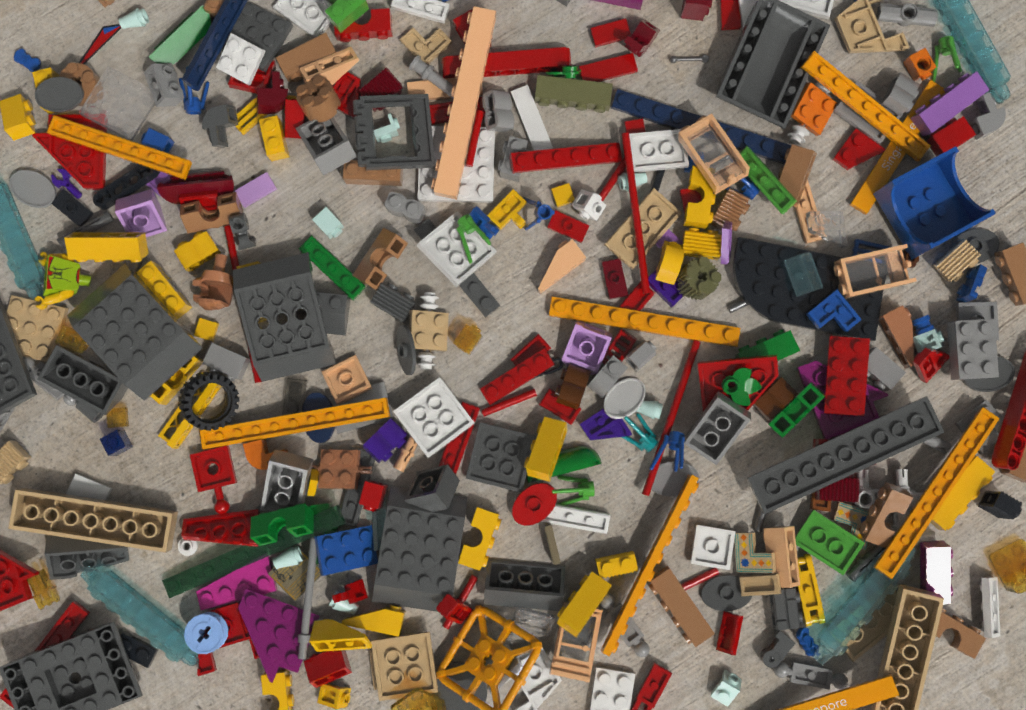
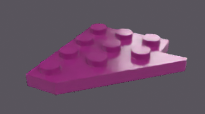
[796,361,888,439]
[238,589,319,683]

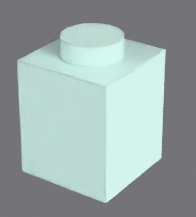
[312,207,344,239]

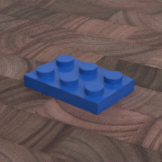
[314,525,378,576]

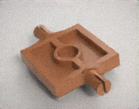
[312,449,372,490]

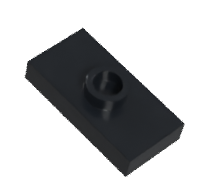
[51,189,94,226]

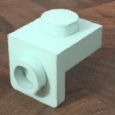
[374,113,400,143]
[711,670,742,707]

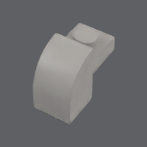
[969,92,1006,140]
[587,355,628,398]

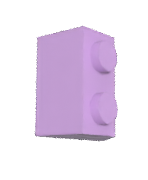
[115,189,167,237]

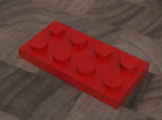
[824,336,870,417]

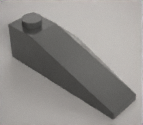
[45,536,129,580]

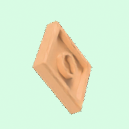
[321,354,373,406]

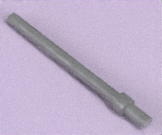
[298,538,317,659]

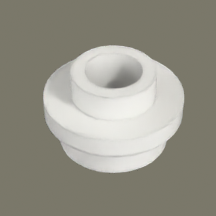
[178,538,198,556]

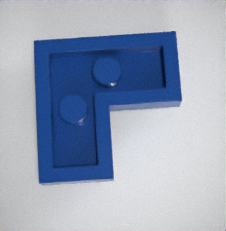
[806,290,862,332]

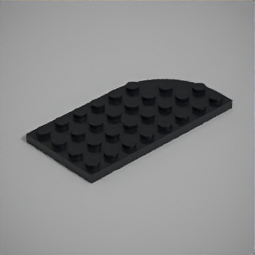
[733,237,887,341]

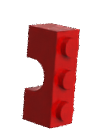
[334,8,393,42]

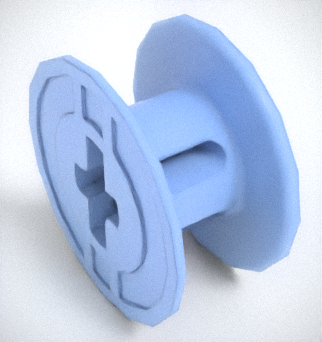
[184,612,228,654]

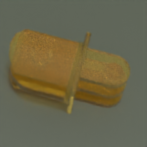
[27,568,60,610]

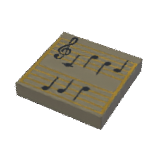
[268,546,321,602]

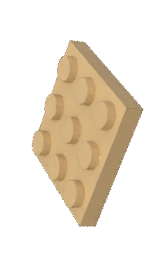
[6,295,69,362]
[371,631,439,701]

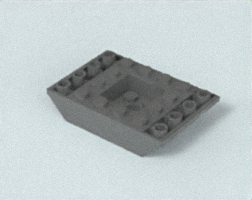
[0,621,143,710]

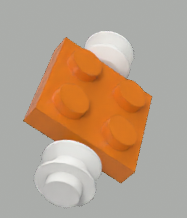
[788,82,837,145]

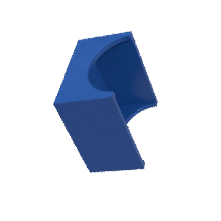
[873,147,996,260]

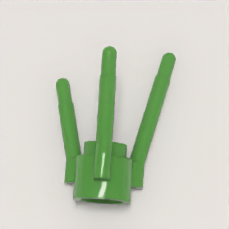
[932,36,962,82]
[456,214,491,264]
[552,476,595,505]

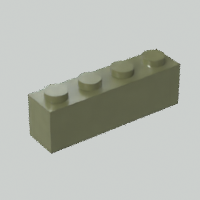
[535,75,613,113]

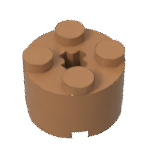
[59,62,103,107]
[296,76,341,122]

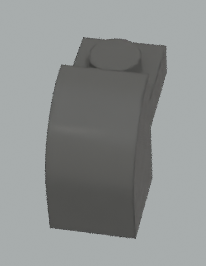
[202,104,238,148]

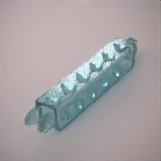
[933,0,1011,104]
[0,181,45,300]
[812,548,915,665]
[80,566,199,666]

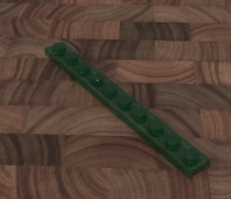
[162,505,346,599]

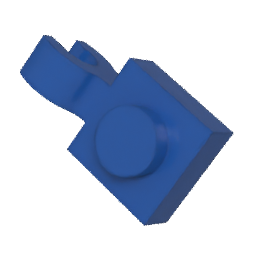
[470,206,499,240]

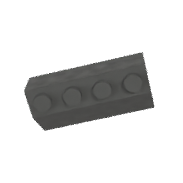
[38,345,128,415]
[484,559,565,611]

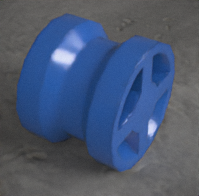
[912,315,935,336]

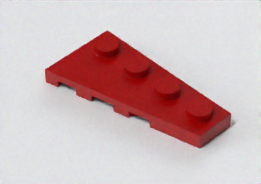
[181,509,261,547]

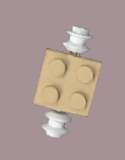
[409,292,449,370]

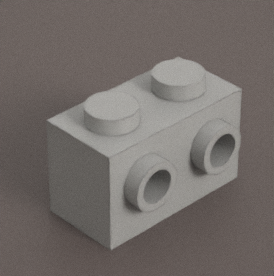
[144,63,184,107]
[498,136,528,182]

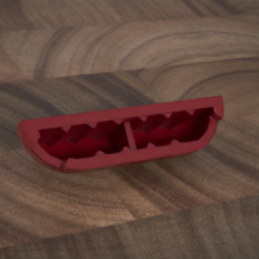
[157,171,234,204]

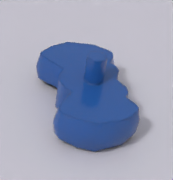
[14,49,41,72]
[796,627,819,656]

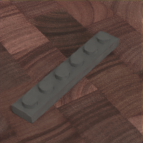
[414,218,500,318]

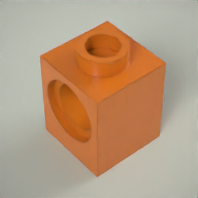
[903,48,936,81]

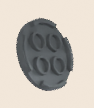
[428,662,487,710]

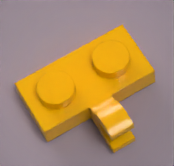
[487,189,527,230]

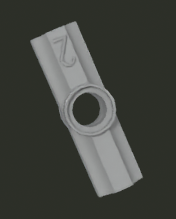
[876,3,938,27]

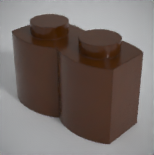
[554,364,591,410]
[753,377,798,421]

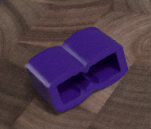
[363,418,407,463]

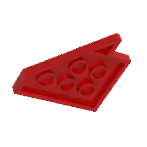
[32,114,107,190]
[698,355,779,411]
[0,549,40,612]

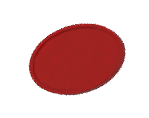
[512,483,557,526]

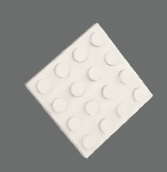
[417,126,495,203]

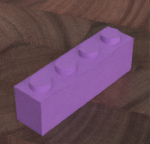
[910,71,989,137]

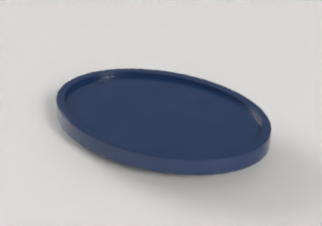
[302,392,335,443]

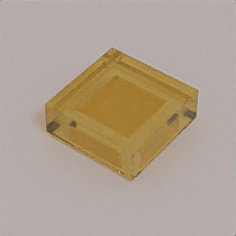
[107,407,129,428]

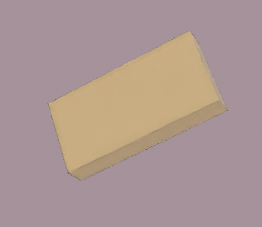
[739,573,781,596]

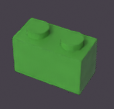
[325,0,369,33]

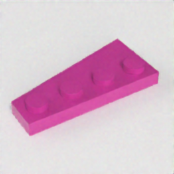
[196,552,278,611]

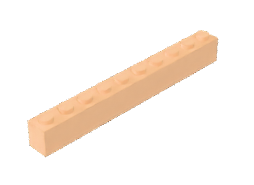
[431,6,496,200]

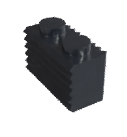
[978,491,1022,520]

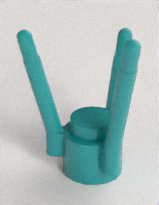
[621,413,659,453]

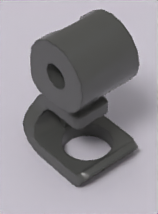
[229,213,256,251]

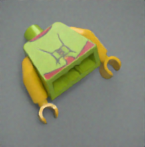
[35,252,91,310]

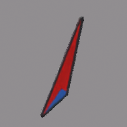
[79,24,121,64]

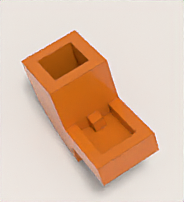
[243,439,289,470]

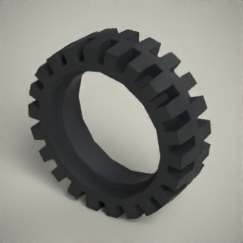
[178,371,240,431]

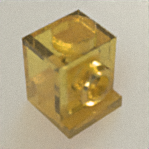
[55,325,89,354]

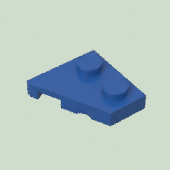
[956,264,987,303]

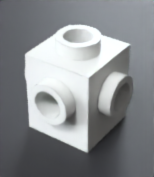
[572,189,606,221]

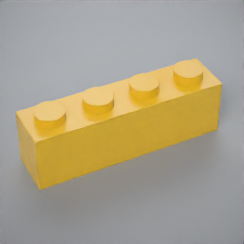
[64,232,149,262]
[930,456,995,531]

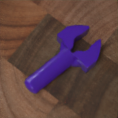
[51,169,82,199]

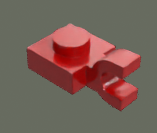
[332,579,368,604]

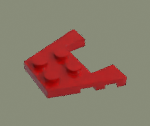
[197,602,259,676]

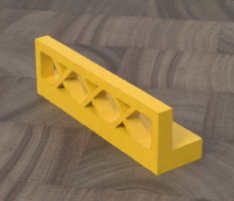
[158,373,222,449]

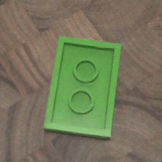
[795,509,865,576]

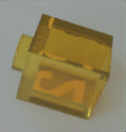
[453,324,483,356]

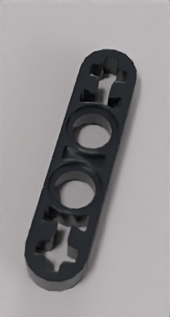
[93,165,160,210]

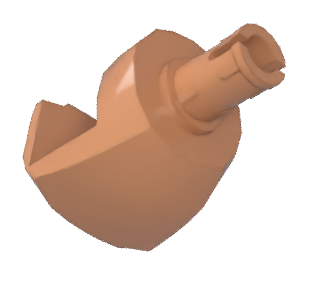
[192,254,233,310]

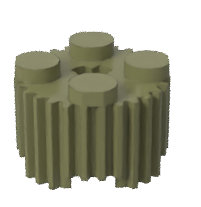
[677,256,722,300]

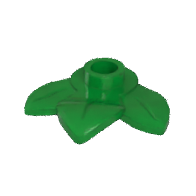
[546,66,581,78]
[722,368,762,406]

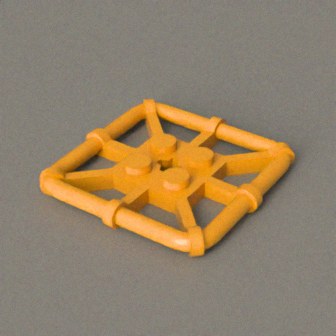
[436,605,543,710]

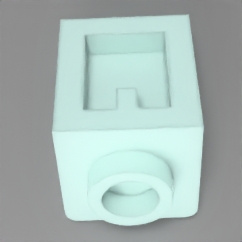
[913,328,945,353]

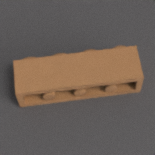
[648,565,715,647]

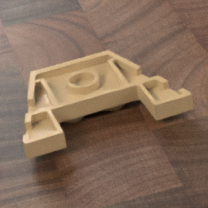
[835,0,910,53]

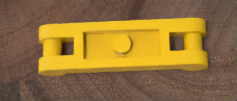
[796,553,825,627]

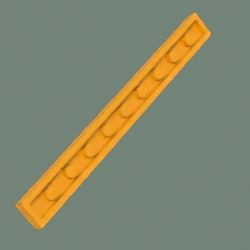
[549,297,741,347]
[200,398,390,450]
[874,407,1000,579]
[600,474,699,657]

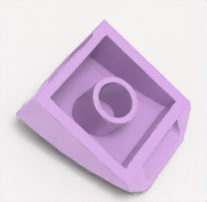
[562,321,612,375]

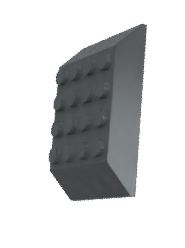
[716,0,830,129]
[67,263,203,401]
[372,485,468,612]

